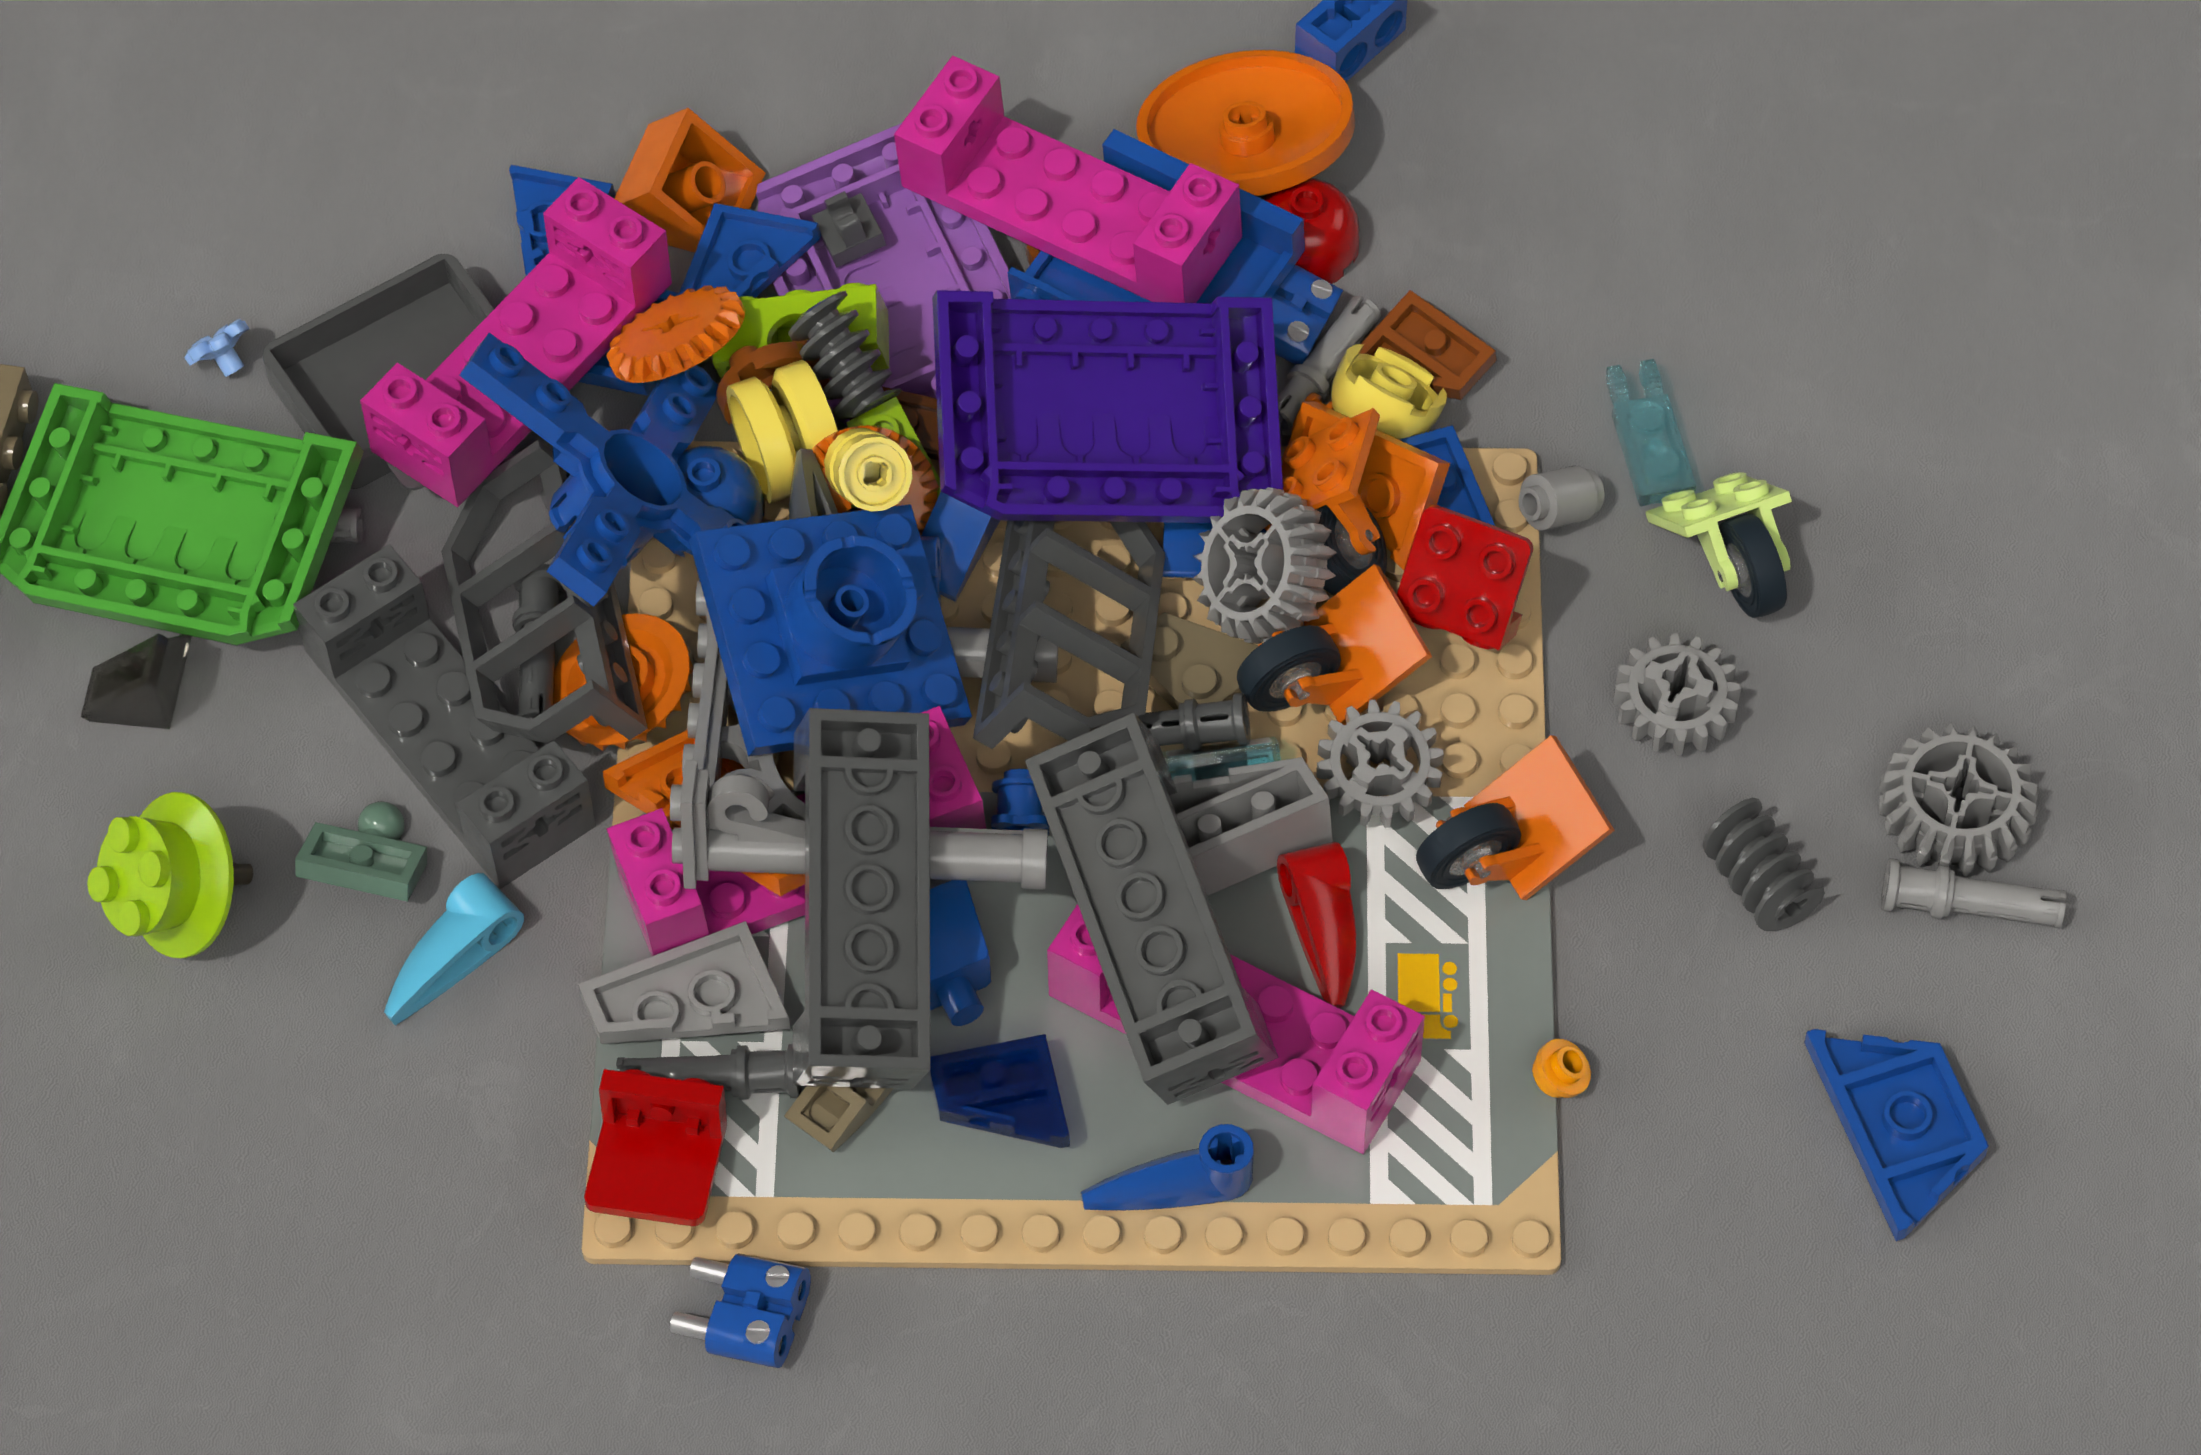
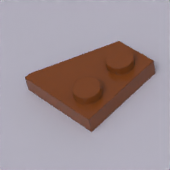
[1359,290,1497,400]

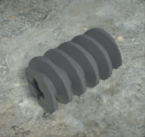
[788,291,902,420]
[1702,798,1825,931]

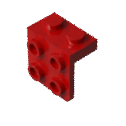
[1397,505,1533,650]
[584,1069,727,1226]

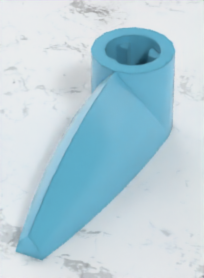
[384,873,524,1025]

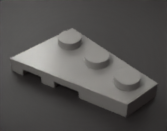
[578,921,791,1044]

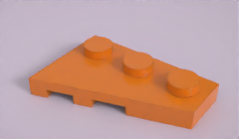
[1288,401,1450,570]

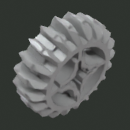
[1192,487,1337,644]
[1878,723,2039,877]

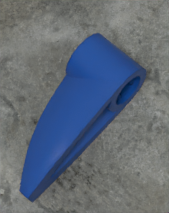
[1081,1124,1254,1210]

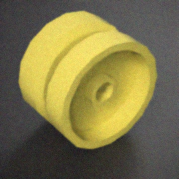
[726,360,838,504]

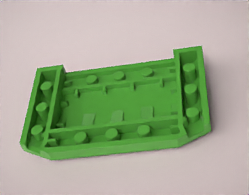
[0,383,364,645]

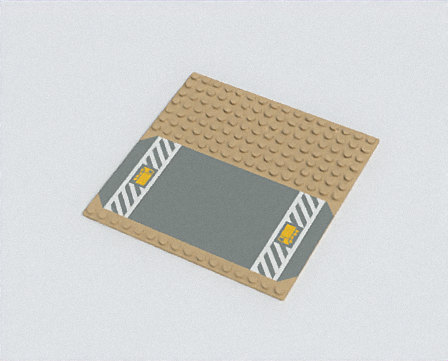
[582,441,1561,1275]

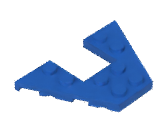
[509,165,821,396]

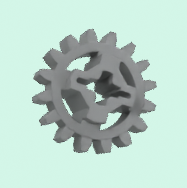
[1613,633,1741,755]
[1316,700,1444,828]

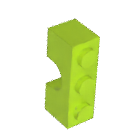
[713,283,890,379]

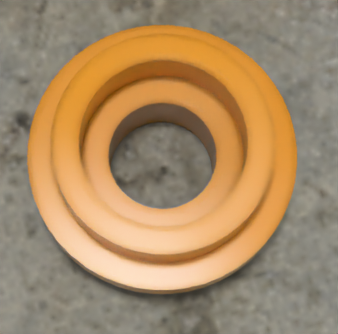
[1532,1039,1591,1098]

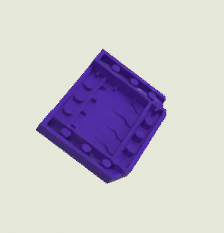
[932,290,1283,523]

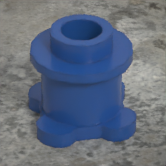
[991,769,1049,835]

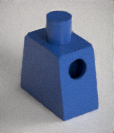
[930,880,991,1026]

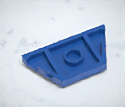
[1804,1029,1989,1241]

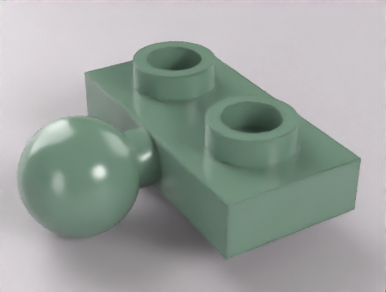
[295,801,427,902]

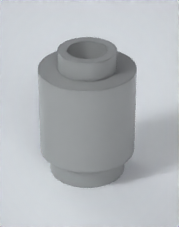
[1518,465,1605,530]

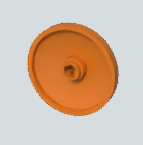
[1136,50,1355,196]

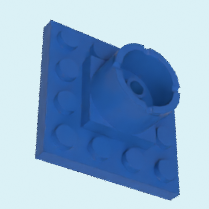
[689,504,972,757]

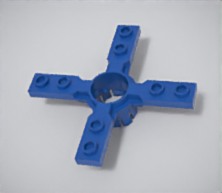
[459,332,748,607]

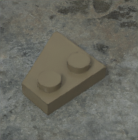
[1121,612,1258,710]

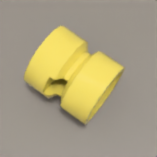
[824,428,912,512]

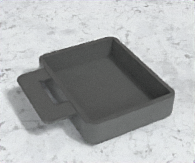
[263,254,494,490]

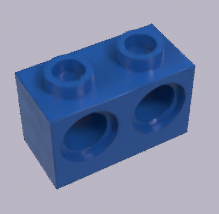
[1295,0,1407,82]

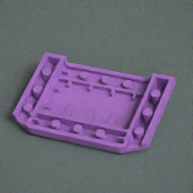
[756,123,1011,426]

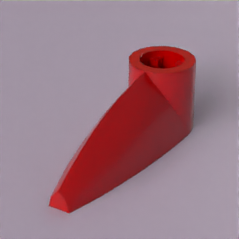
[1277,841,1356,1008]

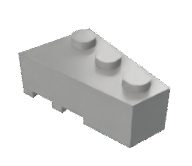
[1169,757,1333,896]

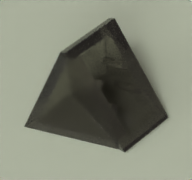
[81,633,192,729]

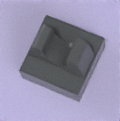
[812,191,886,268]

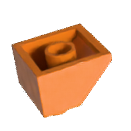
[614,108,766,253]

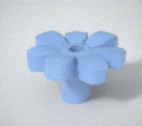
[184,319,249,377]

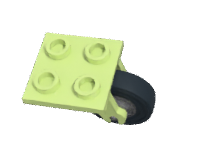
[1645,472,1792,618]

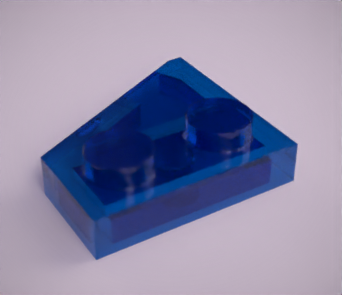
[929,1034,1070,1148]

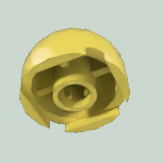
[1331,344,1447,440]

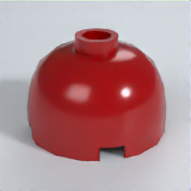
[1262,178,1359,284]

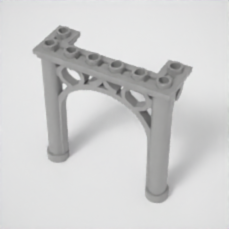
[670,580,1058,889]

